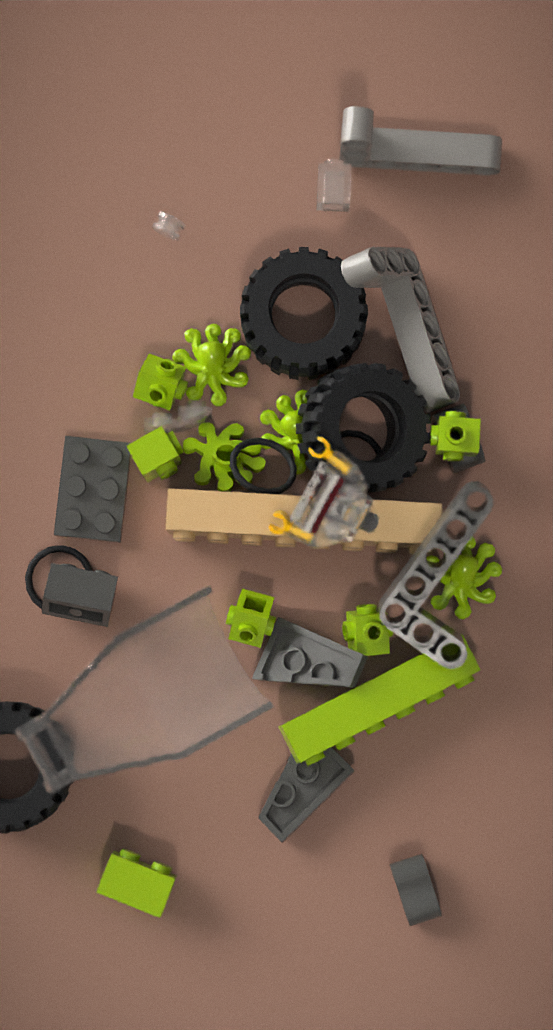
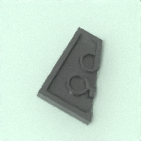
[252,617,368,688]
[258,747,355,843]

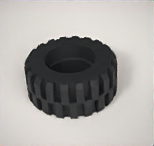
[240,247,368,380]
[296,363,431,493]
[0,701,75,834]

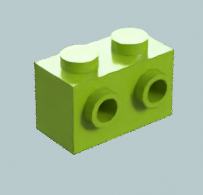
[126,426,184,483]
[96,848,177,918]

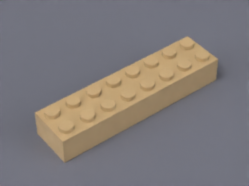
[166,488,442,555]

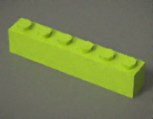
[278,634,481,766]

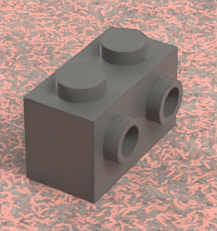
[42,563,118,627]

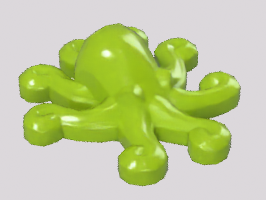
[172,324,251,407]
[260,389,308,475]
[183,422,266,492]
[426,536,502,619]

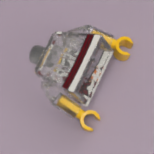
[269,437,379,548]

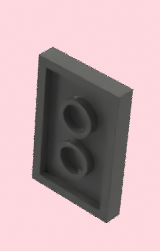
[54,436,131,543]

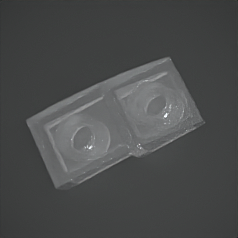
[144,400,213,434]

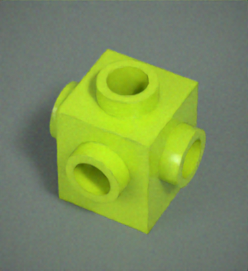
[133,353,188,411]
[430,411,481,461]
[225,588,276,648]
[342,604,393,656]

